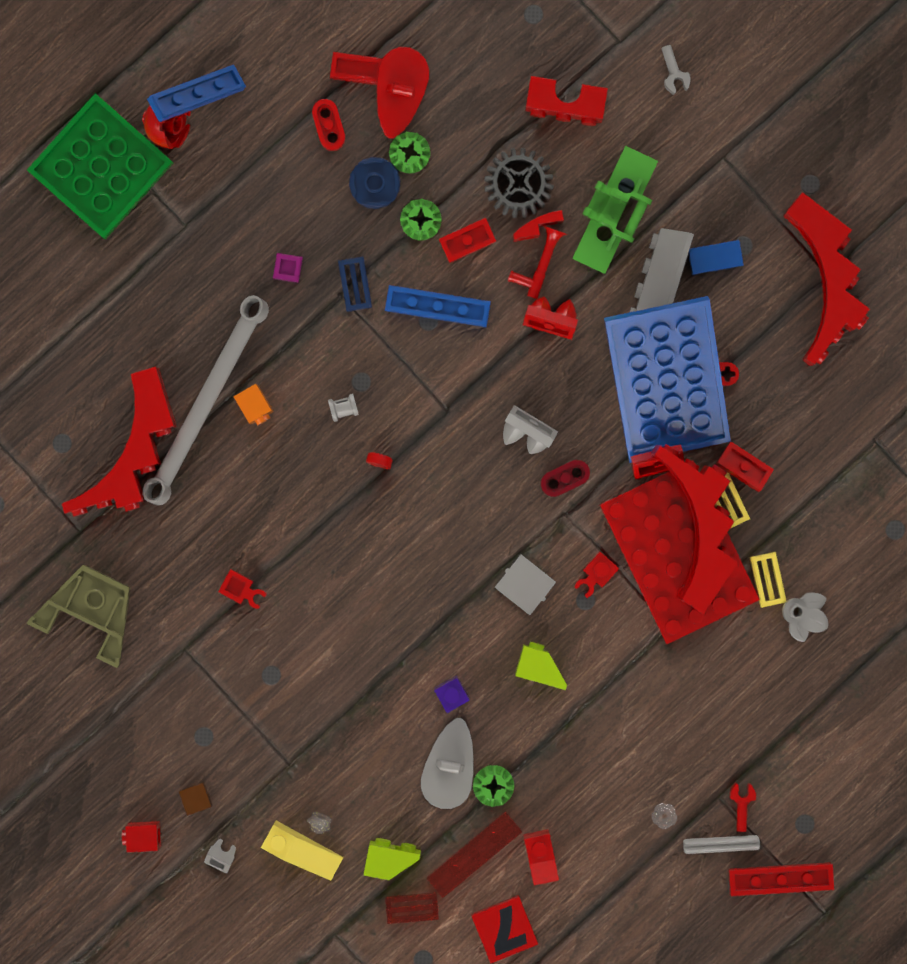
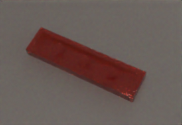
[427,811,522,898]

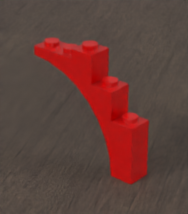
[783,192,870,366]
[62,367,177,517]
[650,444,738,614]

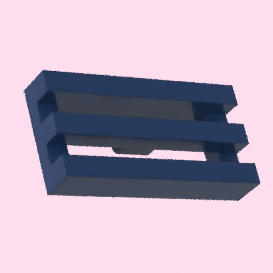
[338,257,372,312]

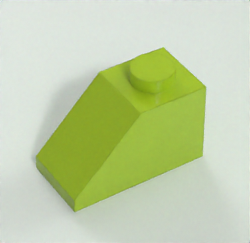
[515,642,567,690]

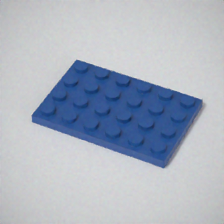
[604,296,731,463]

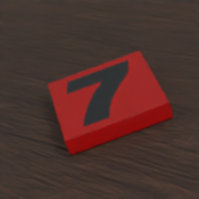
[471,895,538,964]

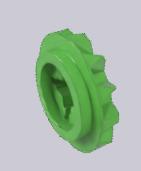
[389,132,430,173]
[400,198,442,240]
[473,765,514,807]

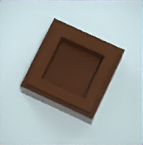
[179,782,212,816]

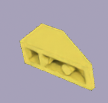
[261,820,343,881]

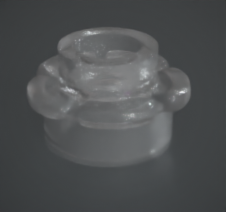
[652,803,677,829]
[307,812,332,834]

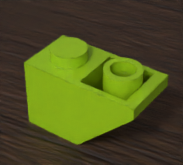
[364,838,421,880]

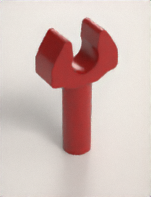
[729,783,756,832]

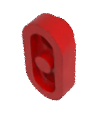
[312,99,346,151]

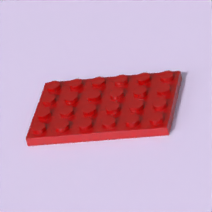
[600,460,760,644]

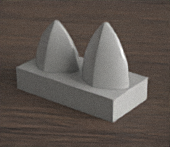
[503,405,558,454]

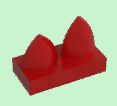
[522,296,578,340]

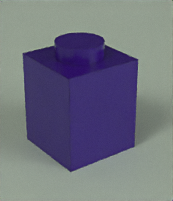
[434,675,470,713]

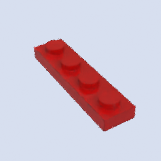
[728,862,834,896]

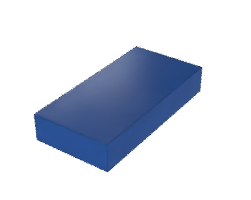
[688,240,744,275]

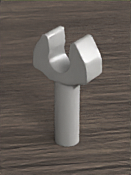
[661,45,691,95]

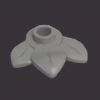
[782,592,828,642]

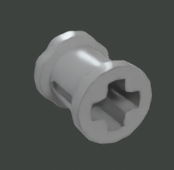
[328,394,359,422]

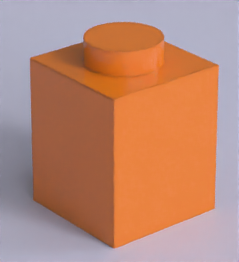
[233,384,274,426]

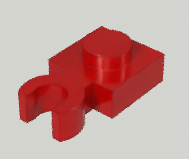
[574,551,619,598]
[218,569,267,609]

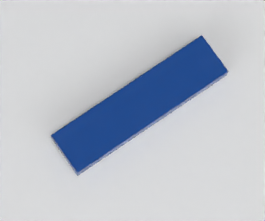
[147,64,246,122]
[385,285,491,328]

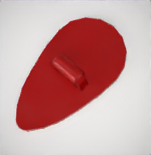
[377,47,429,139]

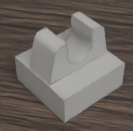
[204,839,236,874]

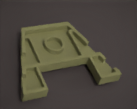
[27,565,131,668]

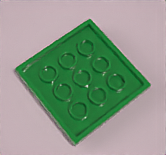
[27,93,173,240]

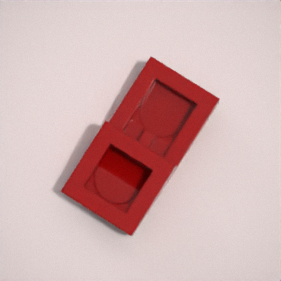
[513,210,564,242]

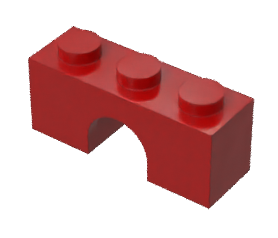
[525,76,608,126]

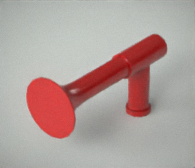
[508,226,568,299]

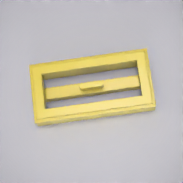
[715,472,750,528]
[749,552,786,608]

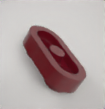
[540,460,590,497]

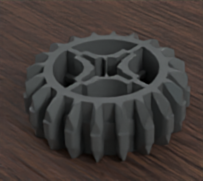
[484,148,554,218]

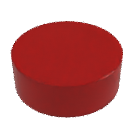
[366,452,393,469]

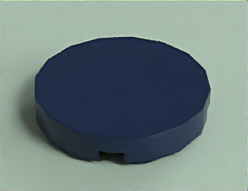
[349,157,401,209]

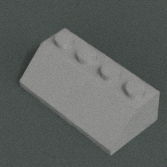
[629,228,694,312]

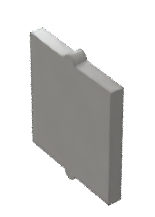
[495,554,556,615]

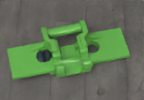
[572,146,658,274]

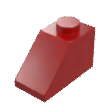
[523,829,559,885]

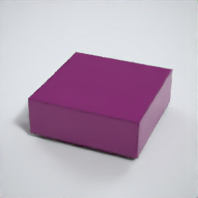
[273,253,303,283]

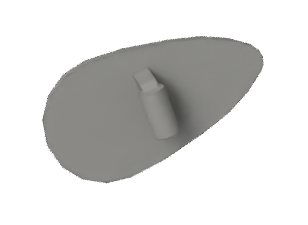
[421,718,473,809]

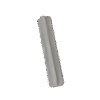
[683,835,760,854]

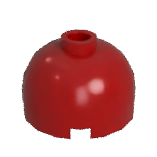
[142,105,191,149]

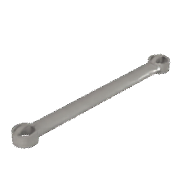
[143,295,269,505]

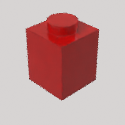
[121,821,161,852]

